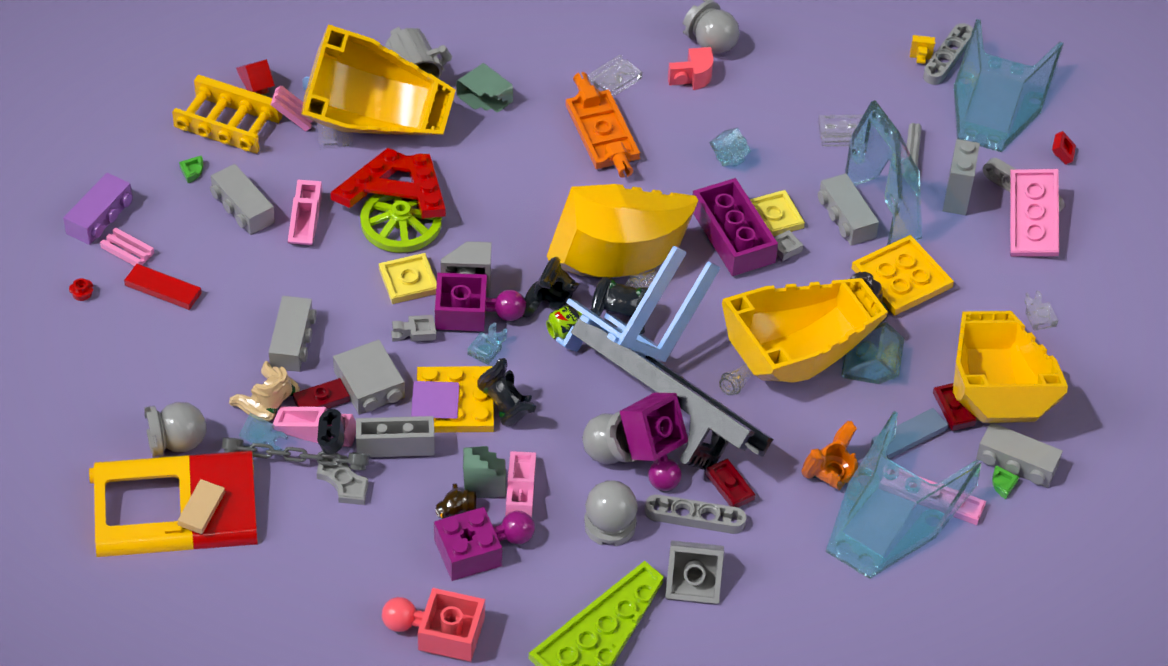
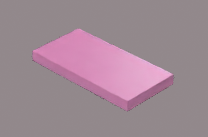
[1010,169,1059,257]

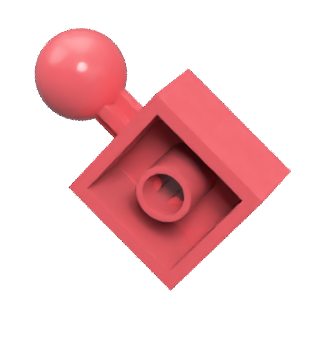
[382,588,485,662]

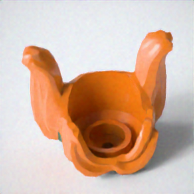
[801,421,858,490]

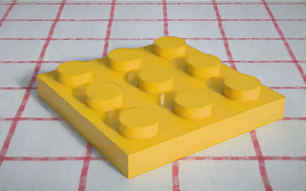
[851,235,954,316]
[417,366,494,433]

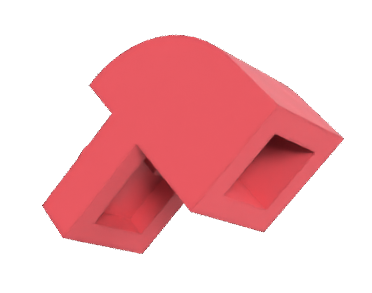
[668,47,713,90]

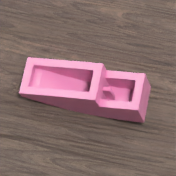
[288,180,323,245]
[272,407,356,447]
[505,451,536,517]

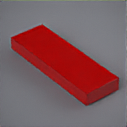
[124,264,202,310]

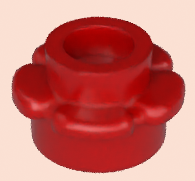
[69,278,93,301]

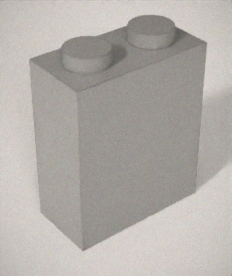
[943,139,980,215]
[333,340,405,415]

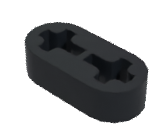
[317,409,345,454]

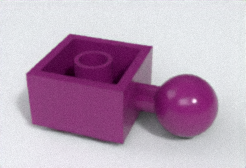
[435,273,526,331]
[620,392,688,491]
[434,507,535,581]

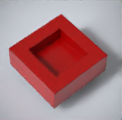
[1052,131,1076,165]

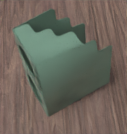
[456,63,513,112]
[463,446,506,498]

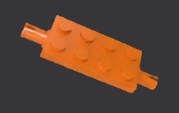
[565,72,640,178]

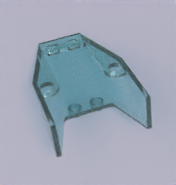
[953,19,1064,153]
[845,100,922,245]
[826,411,982,579]

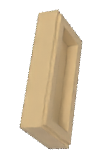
[177,479,225,534]

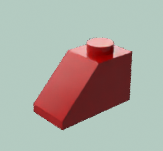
[236,59,275,95]

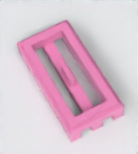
[270,85,313,132]
[100,227,154,266]

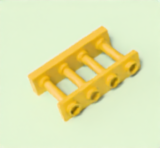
[172,74,283,154]

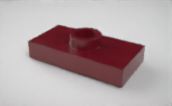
[293,378,350,409]
[933,383,976,431]
[705,458,755,508]

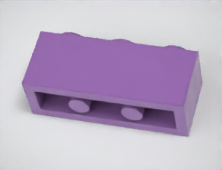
[63,173,133,245]

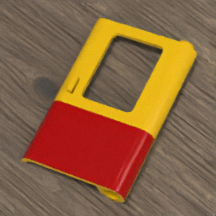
[89,450,258,557]

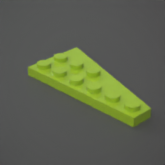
[528,561,664,666]

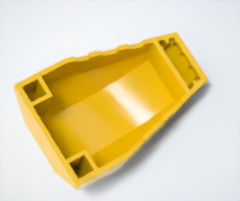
[301,24,456,135]
[547,184,699,277]
[722,278,888,383]
[953,311,1068,423]

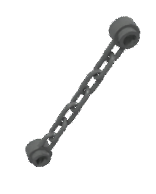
[222,437,370,470]

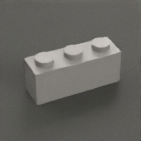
[210,164,275,235]
[818,173,879,246]
[269,296,316,372]
[356,416,435,457]
[976,423,1063,488]

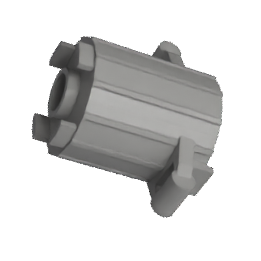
[385,27,452,79]

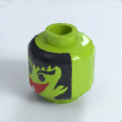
[546,306,582,339]

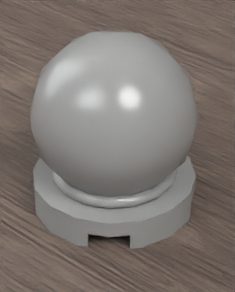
[683,0,740,54]
[144,402,207,458]
[582,411,638,464]
[584,480,638,546]

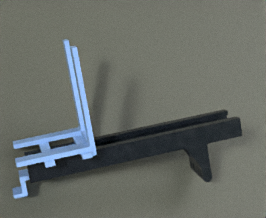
[556,246,774,470]

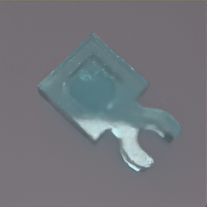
[467,323,507,365]
[239,413,288,451]

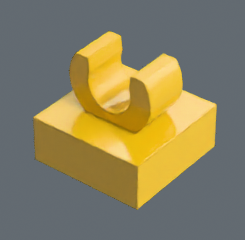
[909,35,935,64]

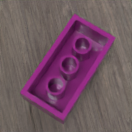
[692,178,778,277]

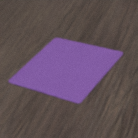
[411,381,459,419]

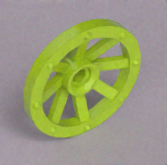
[360,194,442,253]

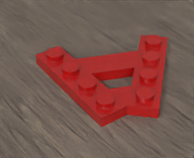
[331,148,446,219]

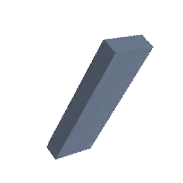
[871,408,948,461]

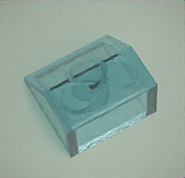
[841,322,904,384]

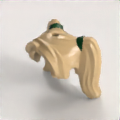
[229,361,300,421]

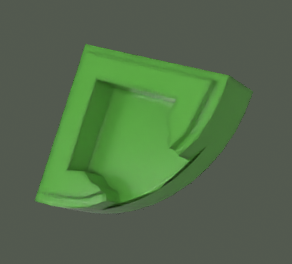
[179,155,204,183]
[992,465,1019,499]

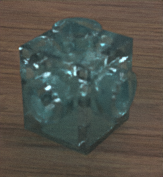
[709,128,751,167]

